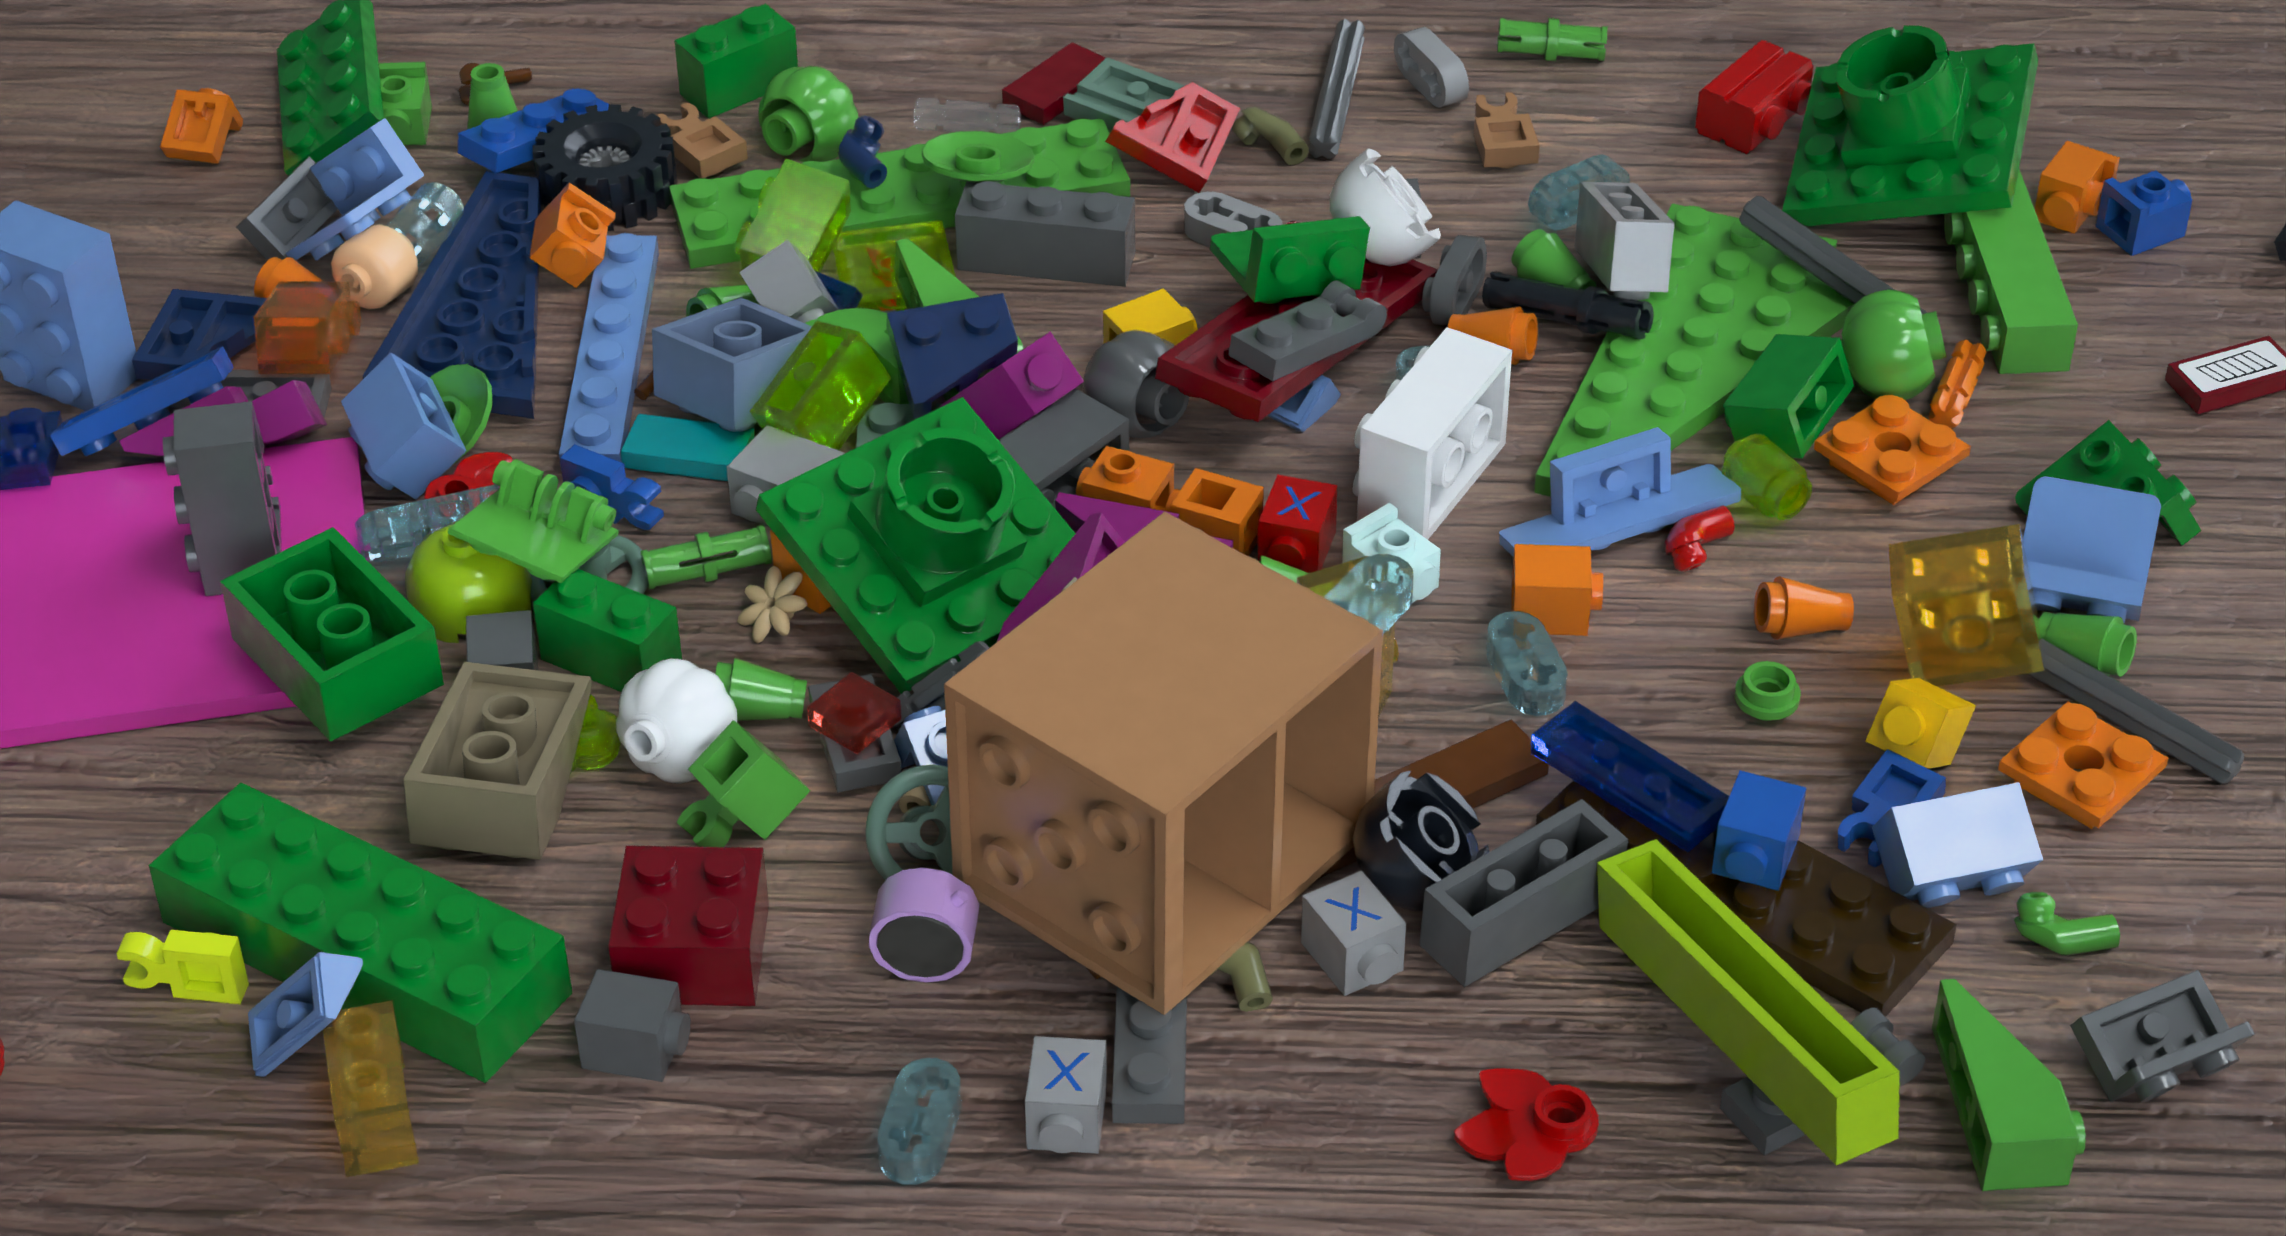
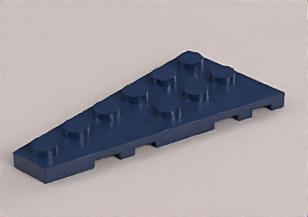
[363,171,541,419]

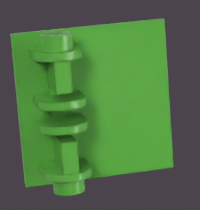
[448,459,619,583]

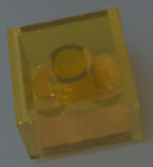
[1888,524,2044,687]

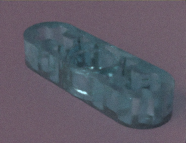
[355,484,500,562]

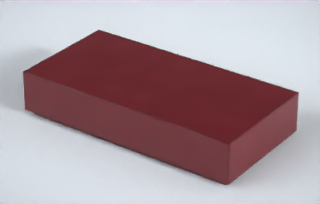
[1002,42,1106,125]

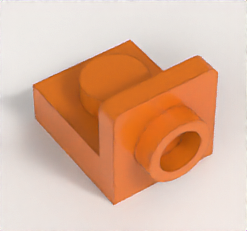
[160,88,244,164]

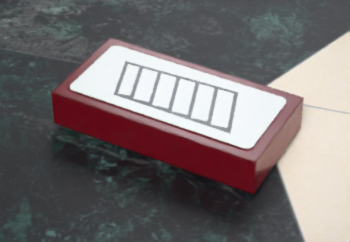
[2165,336,2286,414]

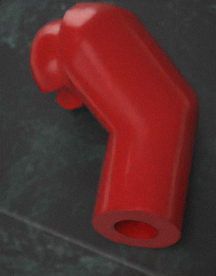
[1664,505,1735,572]

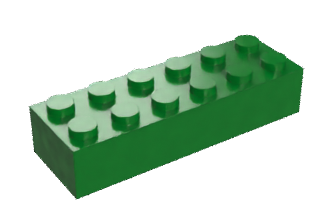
[149,782,573,1083]

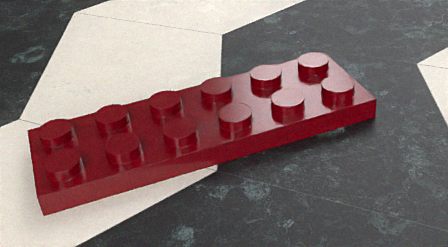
[1155,258,1438,422]

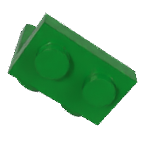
[1210,216,1370,304]
[2015,420,2202,546]

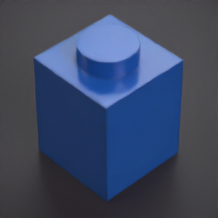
[1712,770,1807,891]

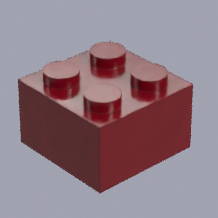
[608,846,769,1006]

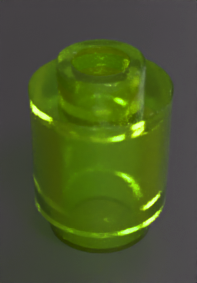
[1722,434,1812,520]

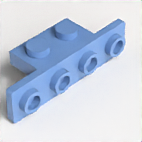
[1499,427,1741,557]

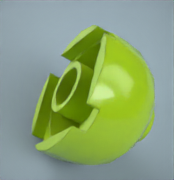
[405,524,532,643]

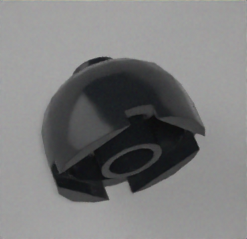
[1353,771,1490,911]

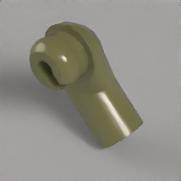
[1231,107,1309,165]
[1211,942,1273,1012]

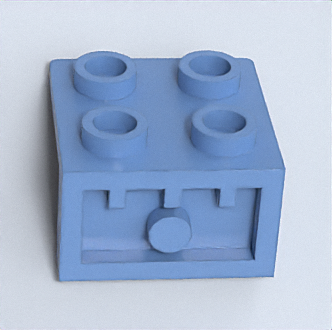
[285,118,424,261]

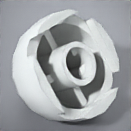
[1330,148,1441,266]

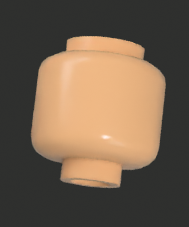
[331,224,418,310]

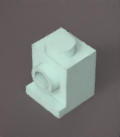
[1342,503,1441,614]

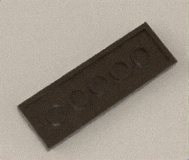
[1536,742,1957,1017]

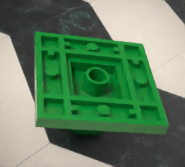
[1782,25,2038,226]
[755,397,1076,694]

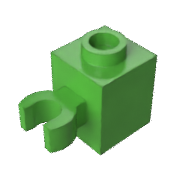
[677,720,810,847]

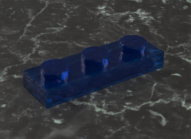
[1531,701,1729,852]

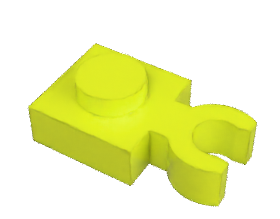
[116,930,249,1005]

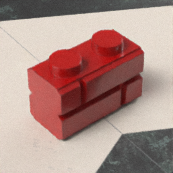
[1695,40,1814,154]

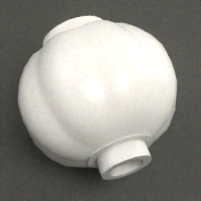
[616,658,737,784]

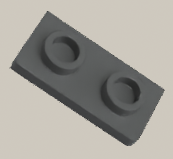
[2070,970,2255,1102]

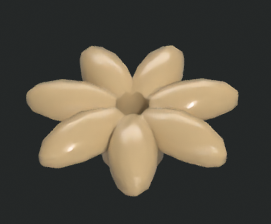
[737,566,807,644]

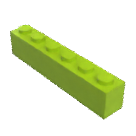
[1597,839,1900,1166]

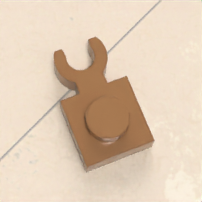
[1474,92,1540,168]
[657,102,748,178]

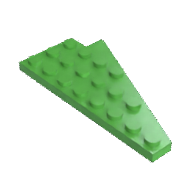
[1534,203,1854,497]

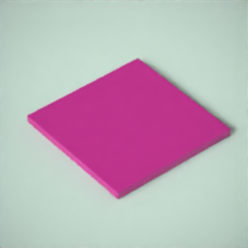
[0,437,370,749]

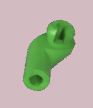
[2014,892,2120,956]

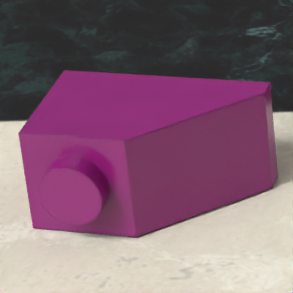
[938,331,1084,439]

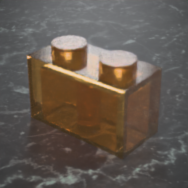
[254,281,361,374]

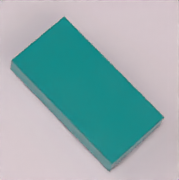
[621,413,755,481]

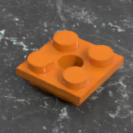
[1814,395,1971,505]
[1998,701,2168,829]

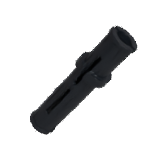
[1482,271,1654,340]

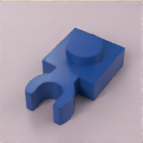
[560,444,664,530]
[1838,749,1946,867]

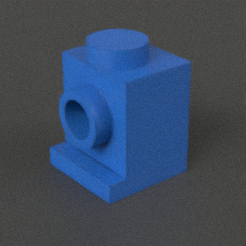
[2095,170,2193,256]

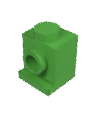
[379,62,432,145]

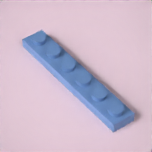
[559,233,659,472]

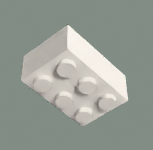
[1353,327,1512,540]

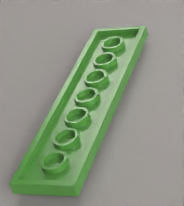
[669,118,1130,269]

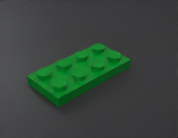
[277,0,384,175]

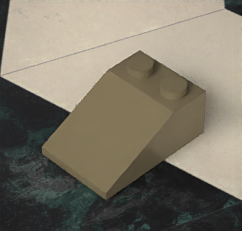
[403,662,592,860]

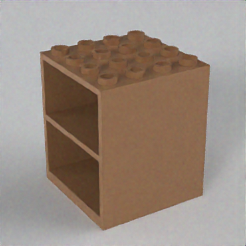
[944,512,1383,1015]

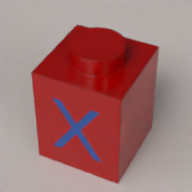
[1258,474,1338,578]

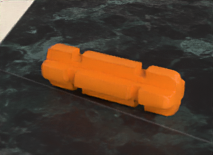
[1928,339,1987,429]

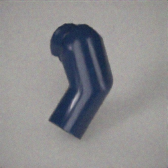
[838,116,887,188]

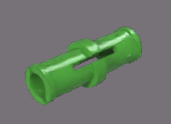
[1497,18,1607,61]
[640,525,772,590]

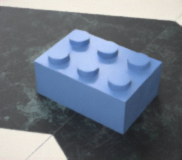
[0,200,137,411]

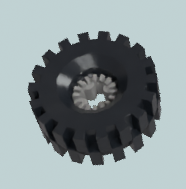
[533,104,677,231]

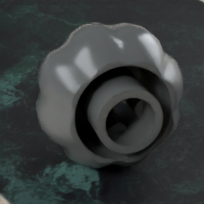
[1083,330,1189,439]

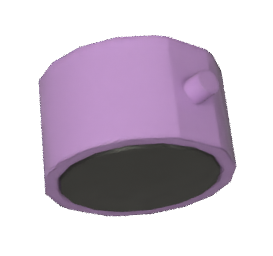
[869,868,980,983]

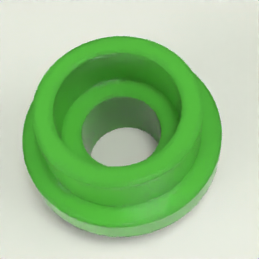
[1734,661,1801,721]

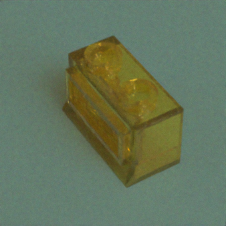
[323,1001,419,1177]

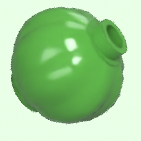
[758,66,859,162]
[1840,289,1947,400]

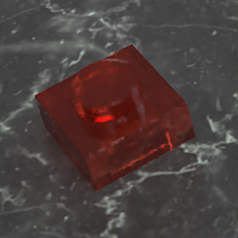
[807,672,902,755]

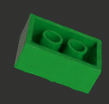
[220,527,444,742]

